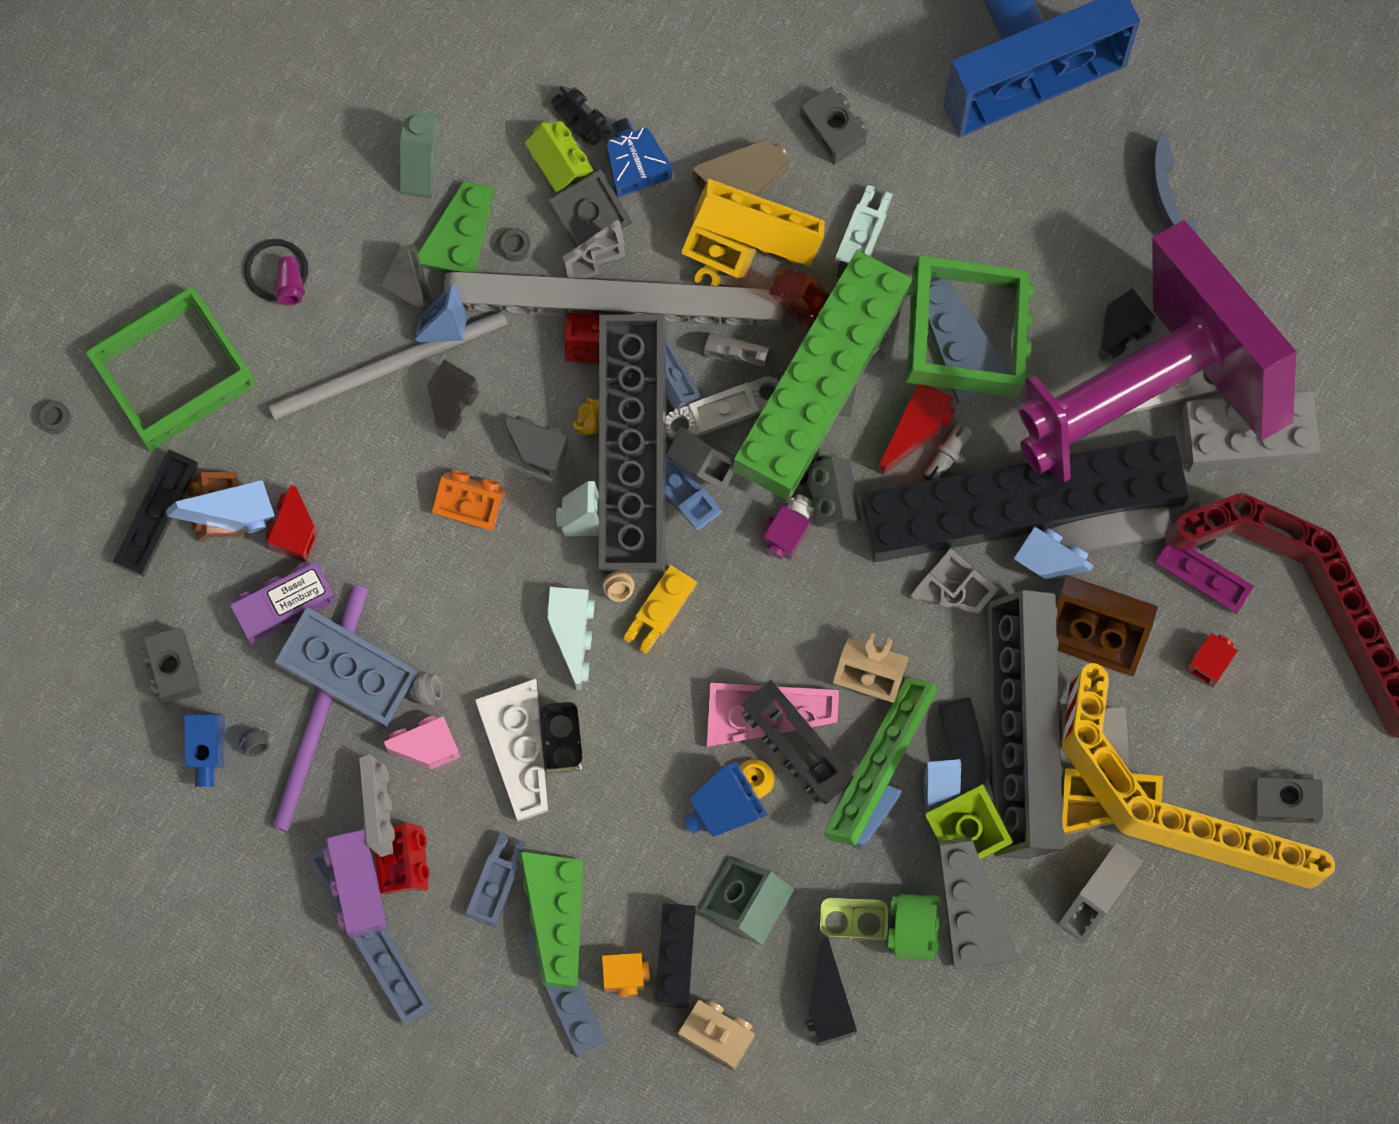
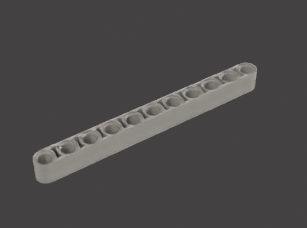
[443,272,786,328]

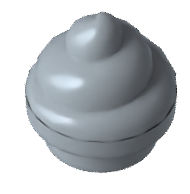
[408,673,442,706]

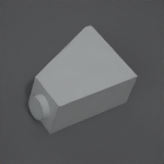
[1058,842,1144,943]

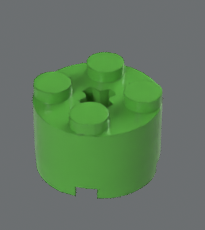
[888,893,941,961]

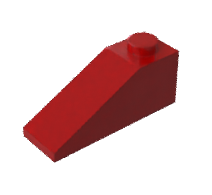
[878,384,956,475]

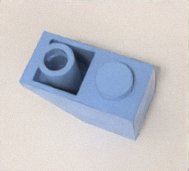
[1014,527,1094,581]

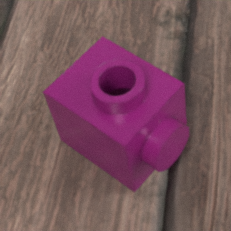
[761,505,811,560]

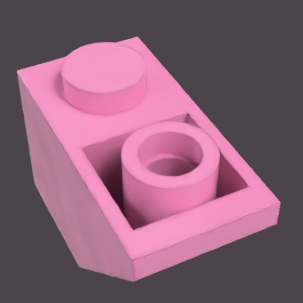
[384,716,460,770]

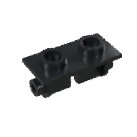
[551,86,612,146]

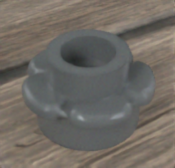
[239,728,270,757]

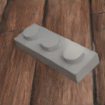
[359,754,395,857]

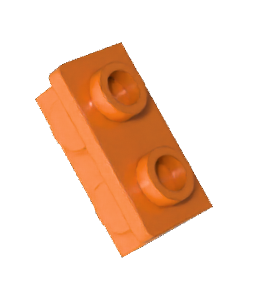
[432,469,507,531]

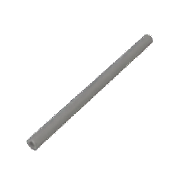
[269,311,508,420]

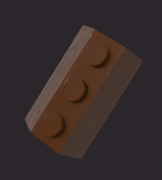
[1056,575,1158,677]

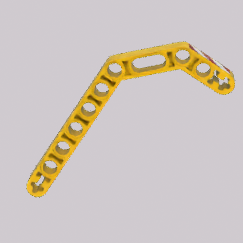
[1062,663,1335,889]

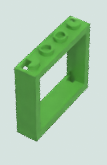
[906,255,1034,398]
[86,286,256,452]

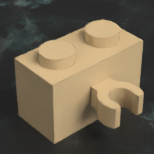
[833,633,909,703]
[678,999,755,1071]

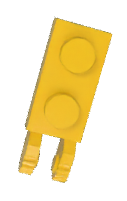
[623,565,697,654]

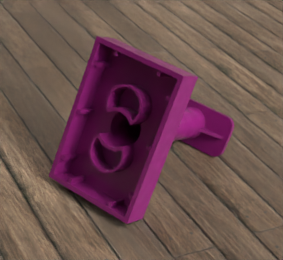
[1018,220,1297,483]

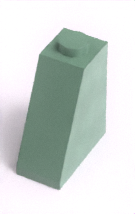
[400,110,442,198]

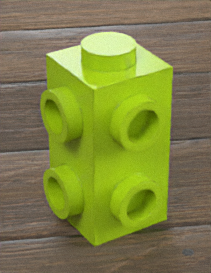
[525,121,594,193]

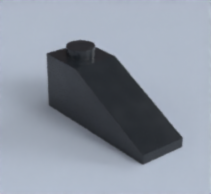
[805,937,857,1046]

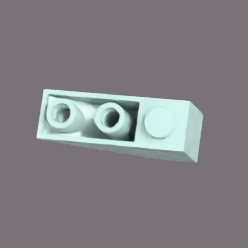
[547,587,595,690]

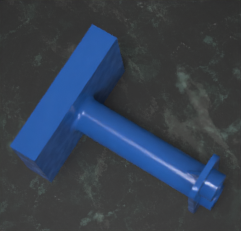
[944,0,1140,138]

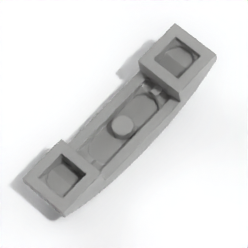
[1043,507,1172,553]

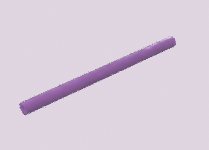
[272,585,368,832]

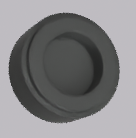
[499,228,531,262]
[38,401,71,434]

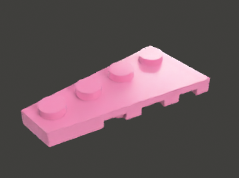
[707,683,839,747]

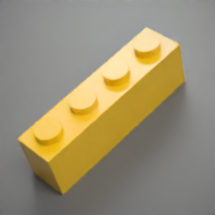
[693,178,825,267]

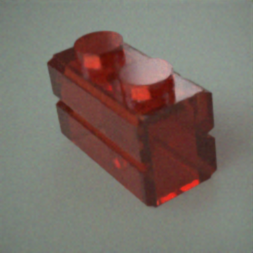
[769,267,830,328]

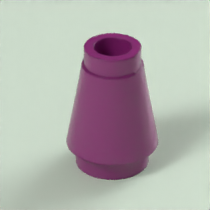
[274,256,305,306]

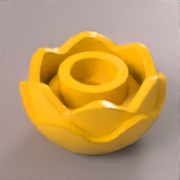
[573,398,599,436]
[740,759,774,799]

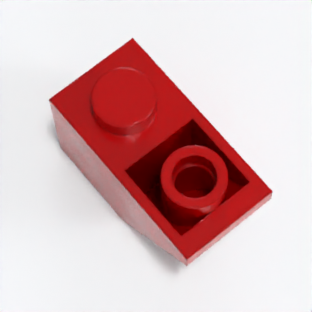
[265,485,318,562]

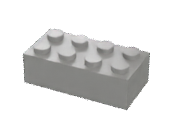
[1182,392,1321,472]

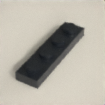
[113,449,199,577]

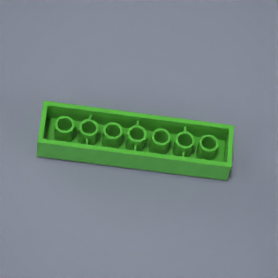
[733,250,913,501]

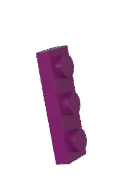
[1155,543,1254,615]

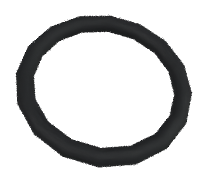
[244,239,308,301]

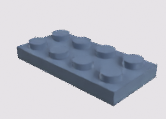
[274,607,418,728]

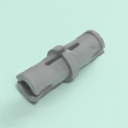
[922,422,973,481]

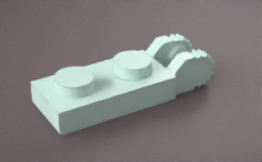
[835,185,893,264]

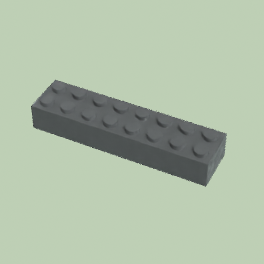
[599,314,666,573]
[988,590,1065,859]

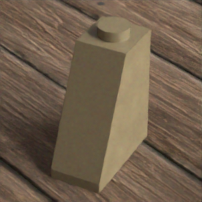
[693,139,790,197]

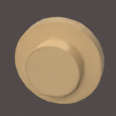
[602,571,635,602]

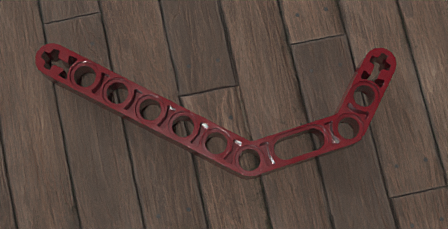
[1165,493,1399,739]

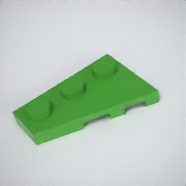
[418,181,495,273]

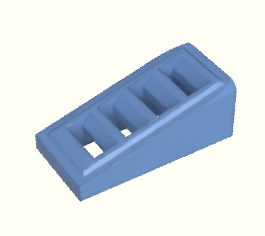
[855,785,902,849]

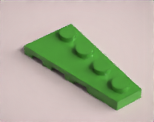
[517,852,583,989]

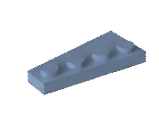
[928,278,1012,404]

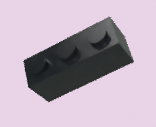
[655,903,696,1009]

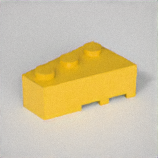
[1061,768,1163,836]

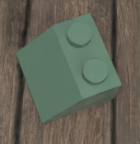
[698,856,794,946]

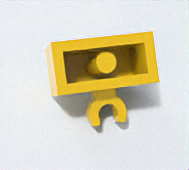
[681,225,757,286]

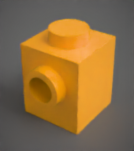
[602,953,650,997]

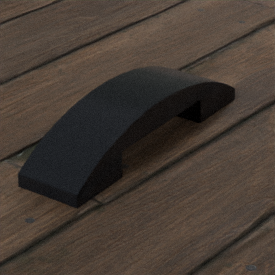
[938,697,993,802]

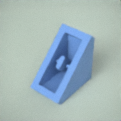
[414,285,467,342]

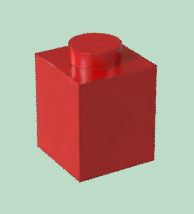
[1186,633,1238,688]

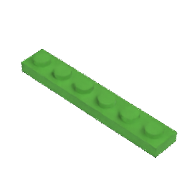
[823,677,938,846]

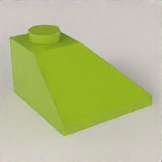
[925,784,1013,860]

